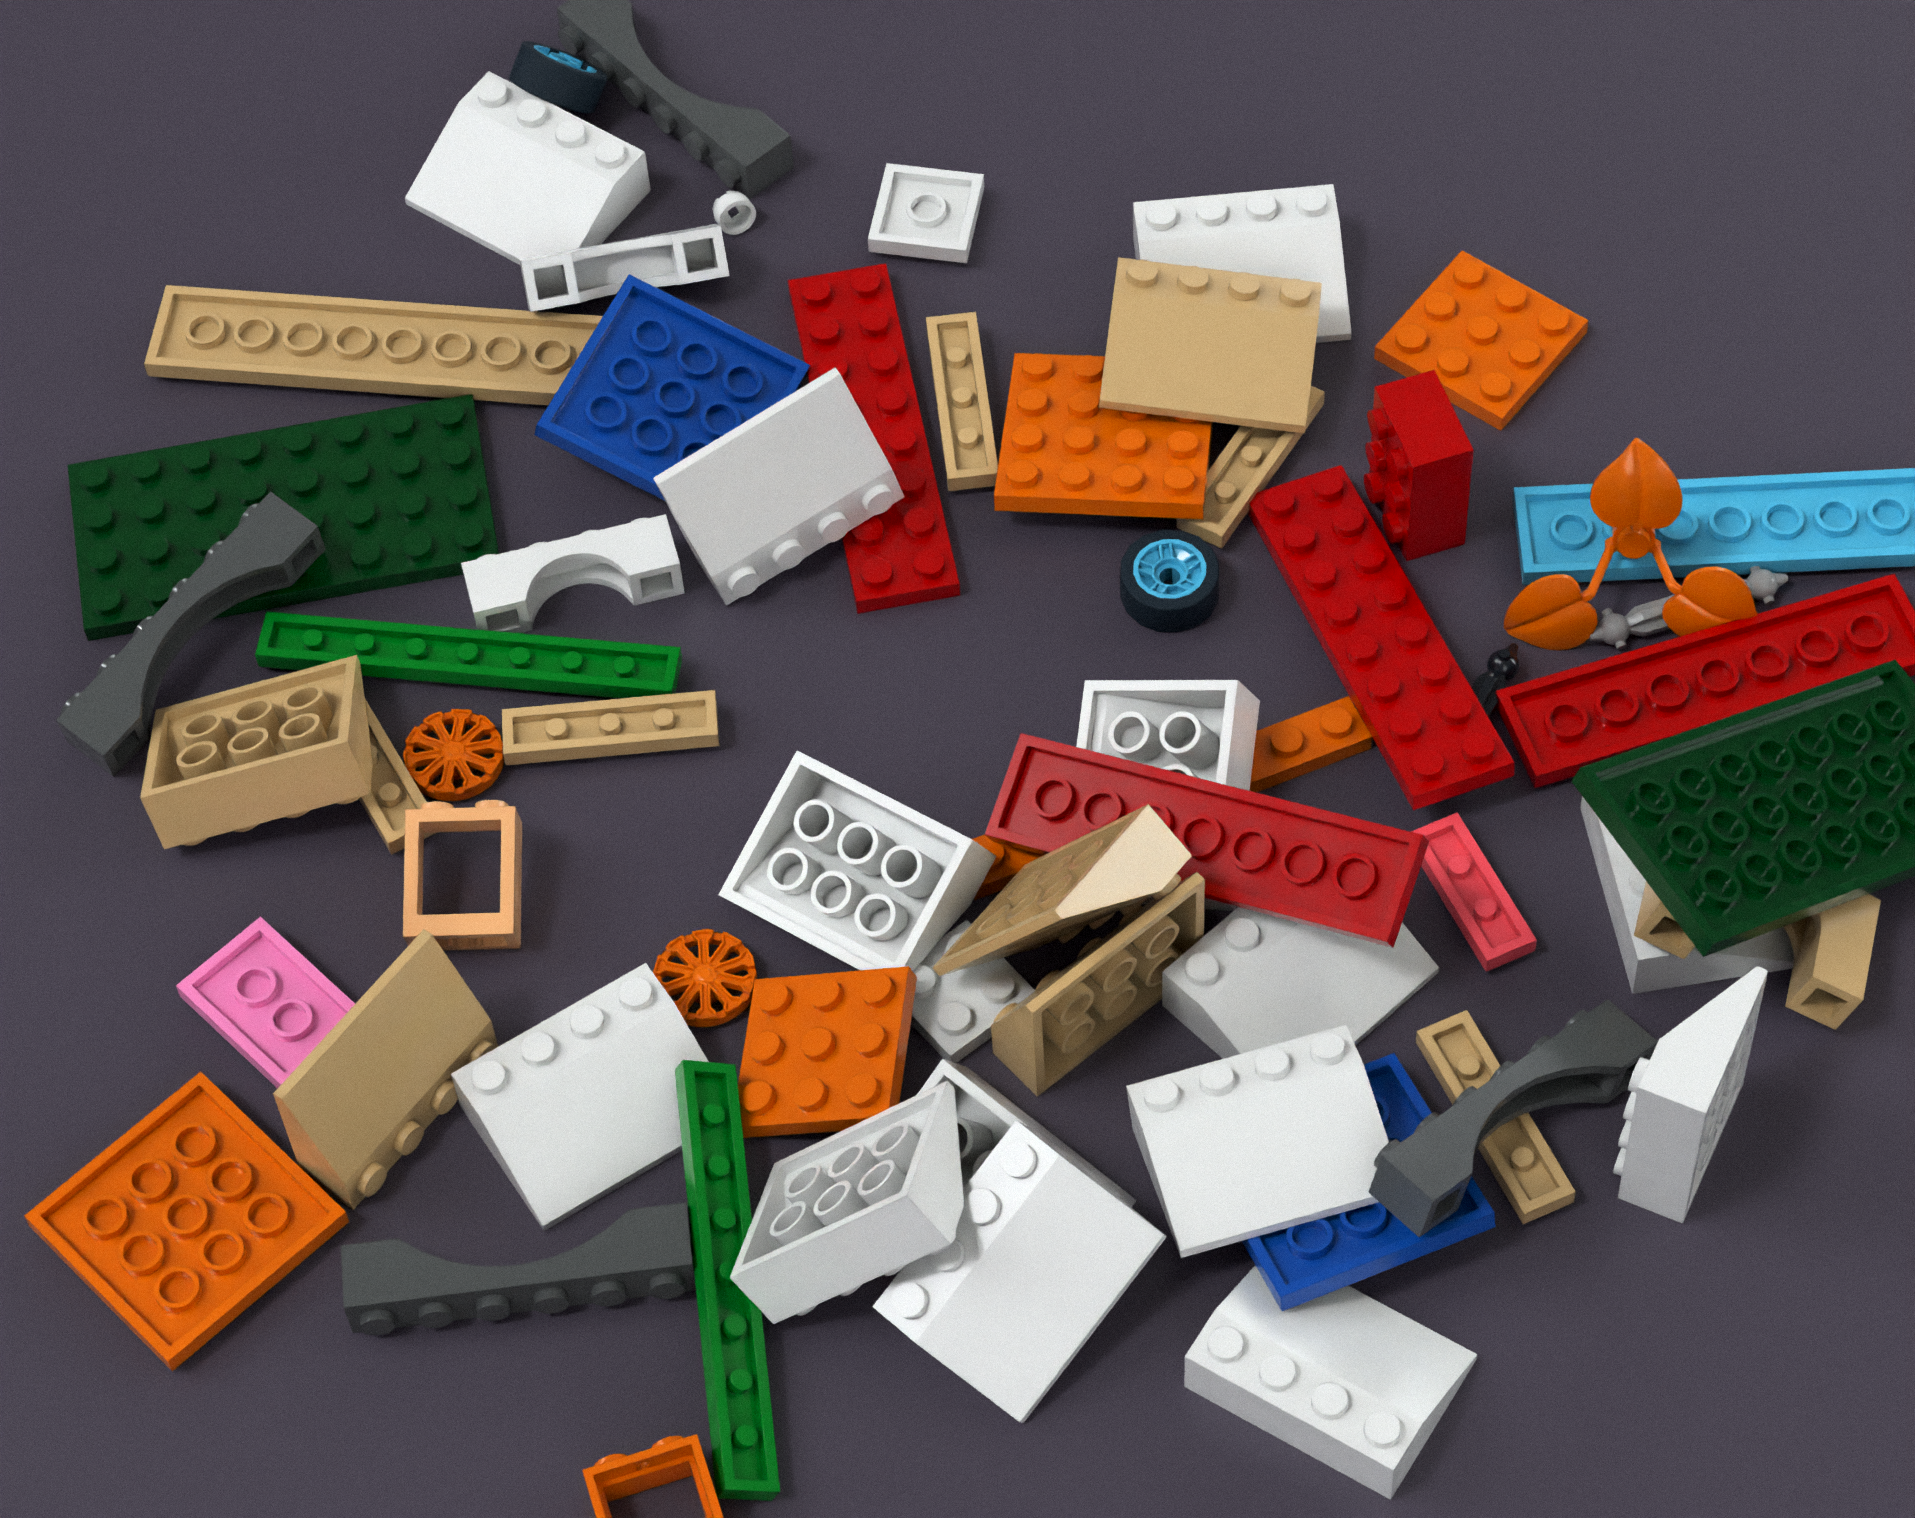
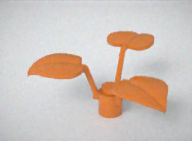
[1504,438,1758,651]

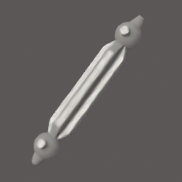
[1589,566,1788,650]

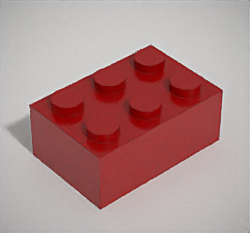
[1364,370,1474,561]

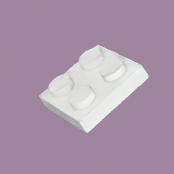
[868,163,984,263]
[911,920,1035,1063]

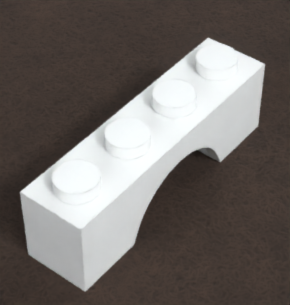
[519,224,730,312]
[461,514,685,633]

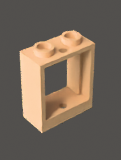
[403,800,522,951]

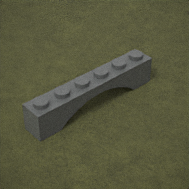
[557,0,794,199]
[56,492,326,777]
[1368,999,1658,1237]
[341,1202,696,1335]

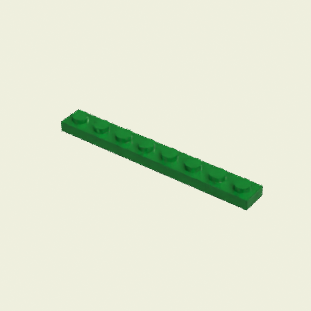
[255,612,682,698]
[675,1060,780,1501]

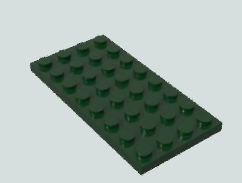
[67,394,499,641]
[1571,660,1915,957]

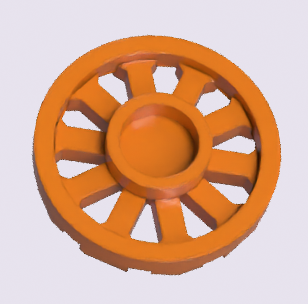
[403,709,505,801]
[653,929,758,1027]

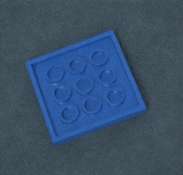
[534,274,810,501]
[1242,1053,1496,1312]

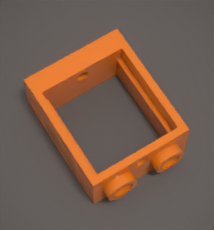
[582,1434,724,1518]

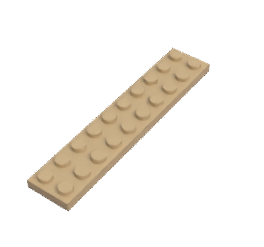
[144,285,603,405]

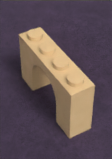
[1634,881,1881,1030]

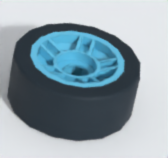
[509,41,607,113]
[1120,529,1219,633]

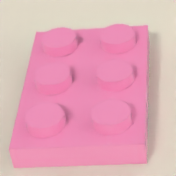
[176,916,355,1089]

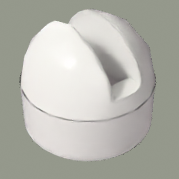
[712,190,756,235]

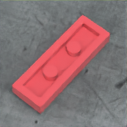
[1411,812,1537,972]

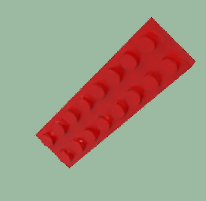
[788,263,960,614]
[1248,465,1515,810]
[1495,573,1915,788]
[984,733,1429,948]

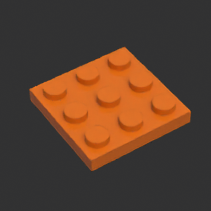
[1374,250,1589,431]
[738,966,917,1138]

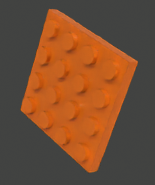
[994,353,1213,519]
[24,1072,349,1372]

